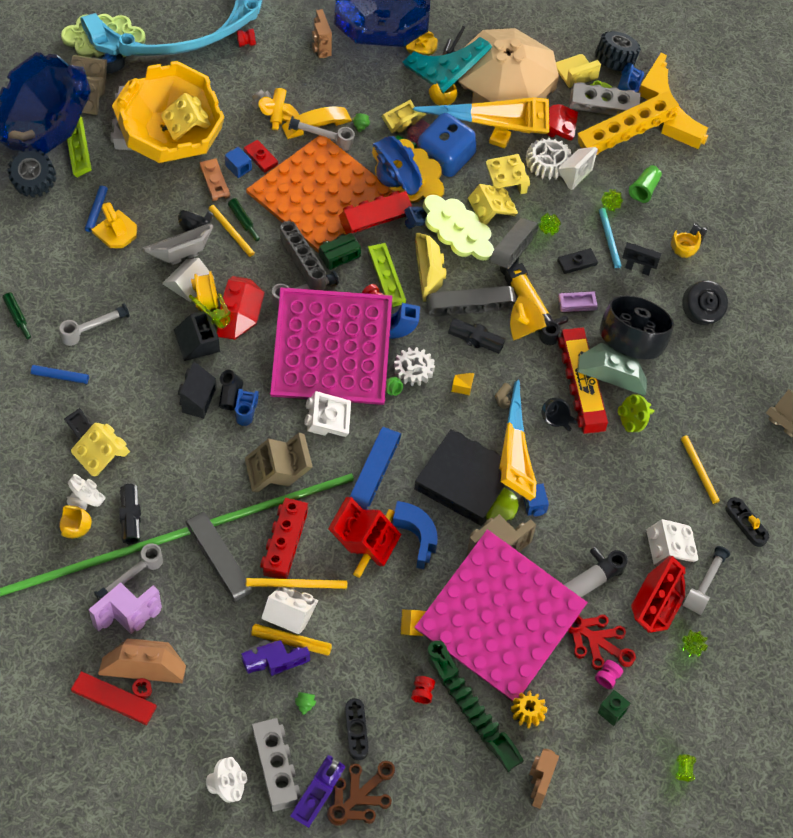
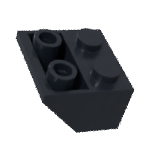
[174,310,220,361]
[178,362,217,419]

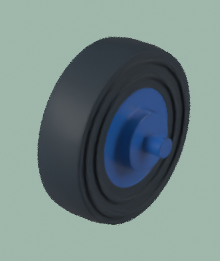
[98,53,125,74]

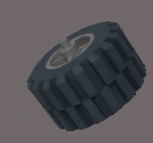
[595,31,641,71]
[8,148,56,197]

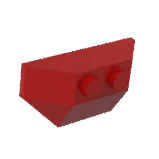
[217,276,265,340]
[631,556,685,633]

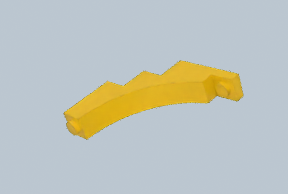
[639,53,709,149]

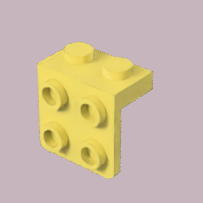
[556,54,601,88]
[161,93,211,140]
[381,99,426,134]
[486,154,530,194]
[468,184,518,225]
[71,423,130,476]

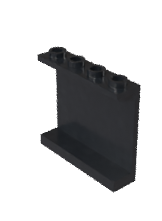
[414,429,506,526]

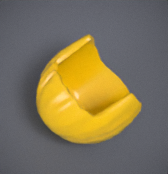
[429,83,457,106]
[671,230,701,258]
[60,506,92,539]

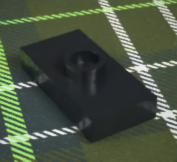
[557,248,598,274]
[64,408,92,440]

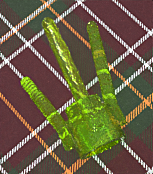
[189,293,231,329]

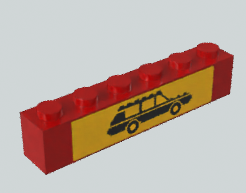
[558,327,608,434]

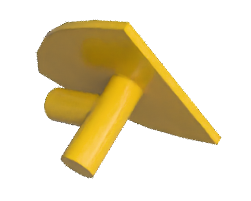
[510,295,546,340]

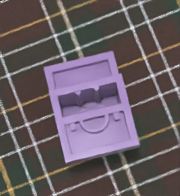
[89,582,162,634]

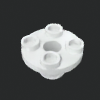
[67,474,106,510]
[206,757,247,803]

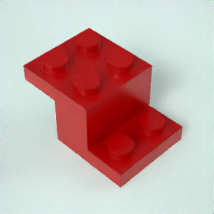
[328,497,402,566]

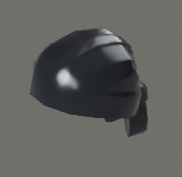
[178,210,213,232]
[541,398,577,431]

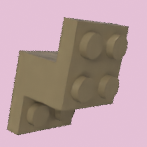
[63,55,107,115]
[766,389,793,437]
[245,433,313,492]
[467,514,536,556]

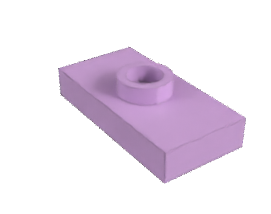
[558,292,598,312]

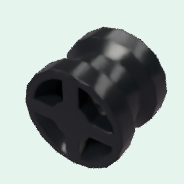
[690,223,708,244]

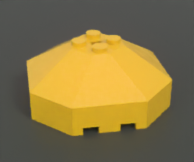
[112,61,224,163]

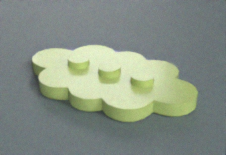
[61,14,146,58]
[423,195,494,261]

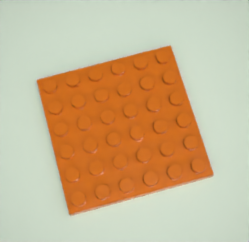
[246,135,395,253]

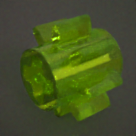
[601,189,623,211]
[539,212,561,236]
[682,630,708,657]

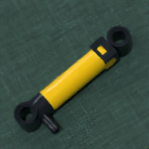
[500,257,568,345]

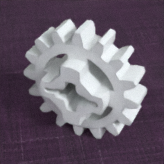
[394,347,435,386]

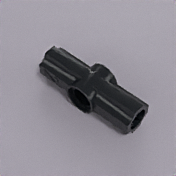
[448,318,506,354]
[119,484,141,545]

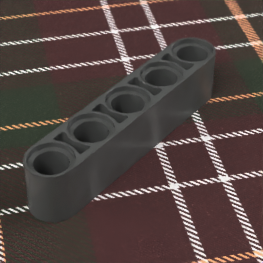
[491,218,539,269]
[280,221,326,290]
[426,286,516,317]
[185,512,253,602]

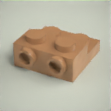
[312,9,332,58]
[529,749,559,809]

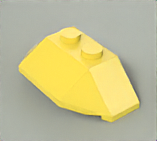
[415,233,446,302]

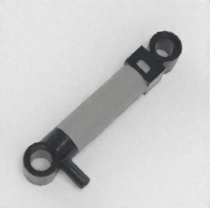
[564,547,628,597]

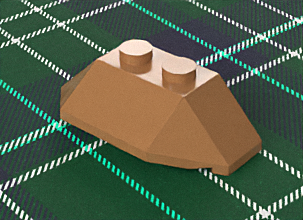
[98,638,186,683]

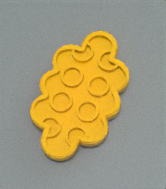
[372,139,444,203]

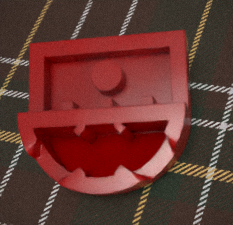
[547,104,578,141]

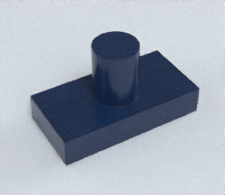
[404,207,428,229]

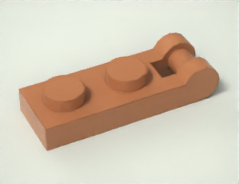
[200,158,230,201]

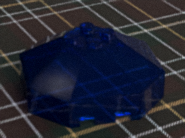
[334,0,430,47]
[0,52,91,154]

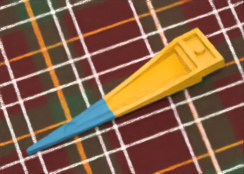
[412,97,549,134]
[499,380,536,501]

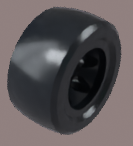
[599,296,674,360]

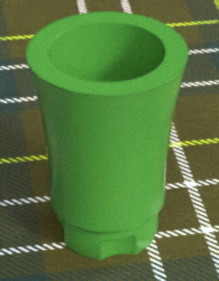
[629,165,662,203]

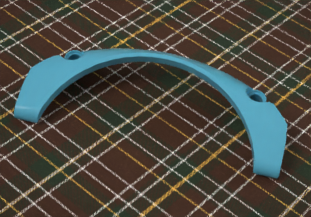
[80,0,263,56]

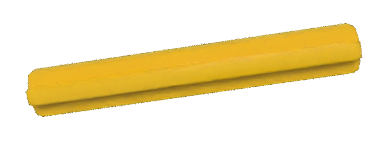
[251,624,332,656]

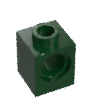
[598,690,631,726]

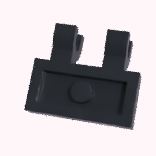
[622,242,662,276]

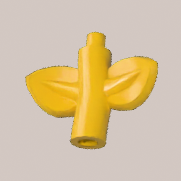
[258,88,299,130]

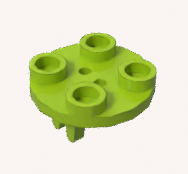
[618,394,654,432]

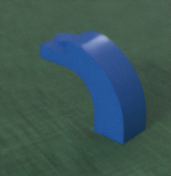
[389,303,420,339]
[393,501,437,569]

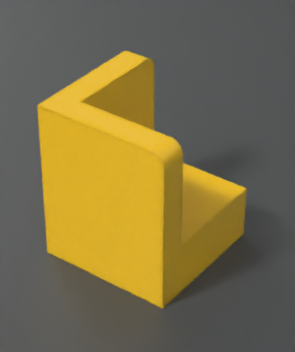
[401,609,426,636]

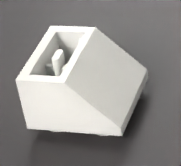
[261,587,318,634]

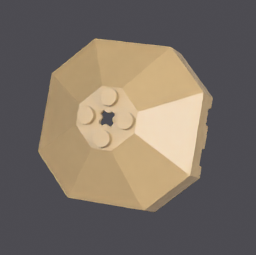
[458,28,559,103]

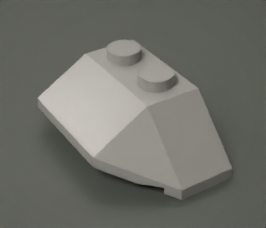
[141,224,213,265]

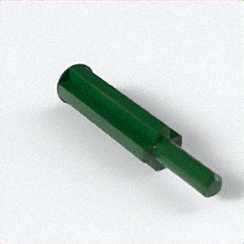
[228,198,260,241]
[2,292,31,339]

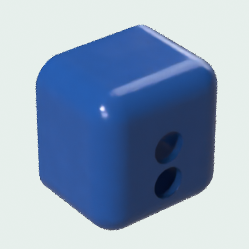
[418,113,477,177]

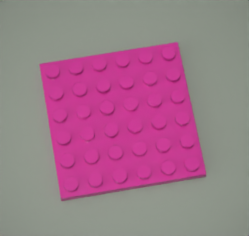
[270,287,392,405]
[414,529,588,701]

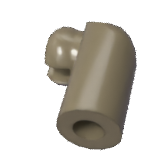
[8,130,35,143]
[495,383,512,409]

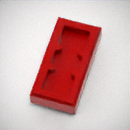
[244,140,278,173]

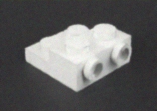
[304,391,351,437]

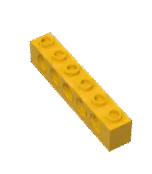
[578,90,679,155]

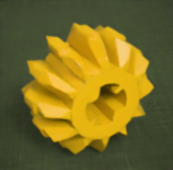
[511,691,547,728]

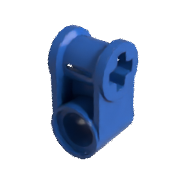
[618,63,644,92]
[235,389,259,426]

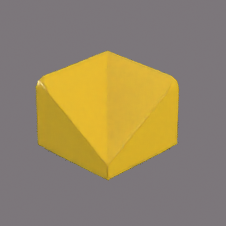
[451,373,474,395]

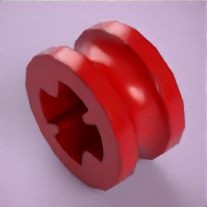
[132,678,152,699]

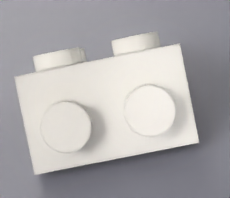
[646,519,698,566]

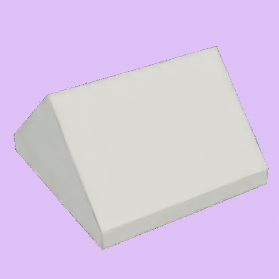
[558,147,598,190]
[163,258,214,302]

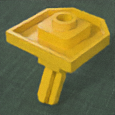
[91,202,137,248]

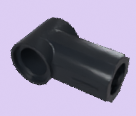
[219,370,243,411]

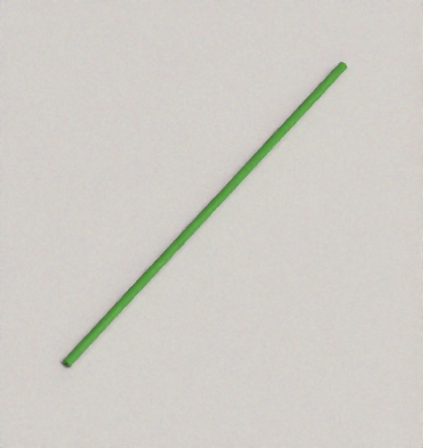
[0,473,354,597]

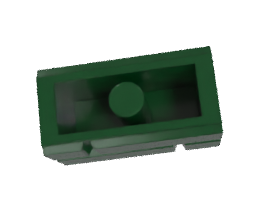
[319,233,361,270]

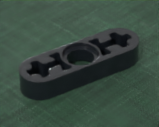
[725,497,769,547]
[345,698,369,760]

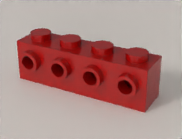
[339,191,412,235]
[260,498,308,579]

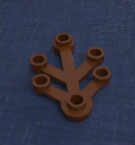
[327,761,395,826]

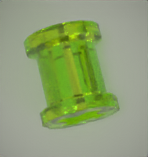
[675,754,696,782]

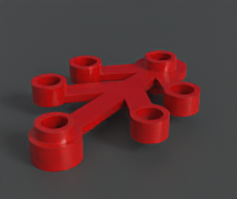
[567,615,636,670]

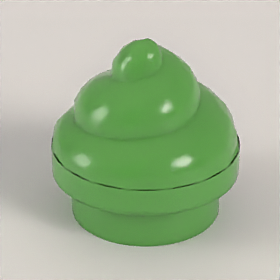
[353,113,370,132]
[385,377,403,396]
[295,692,316,715]

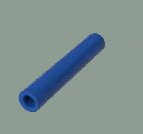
[85,186,108,232]
[31,365,89,384]

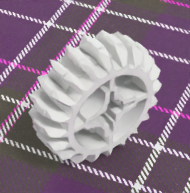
[526,137,572,180]

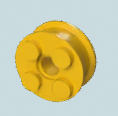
[191,271,219,311]

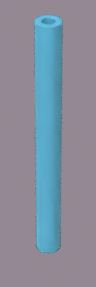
[599,208,621,268]

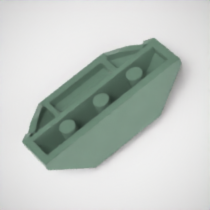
[577,343,647,396]

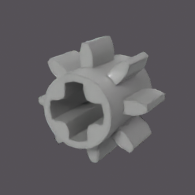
[251,89,272,109]

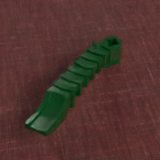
[428,640,524,772]

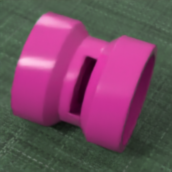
[595,660,623,689]

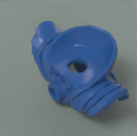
[373,136,422,196]

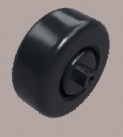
[682,280,728,325]

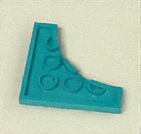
[402,37,492,93]

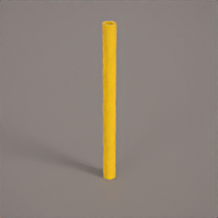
[245,578,347,589]

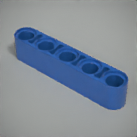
[350,427,401,510]

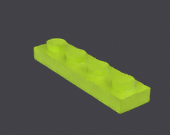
[64,114,92,178]
[368,243,406,307]

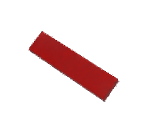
[71,671,157,726]

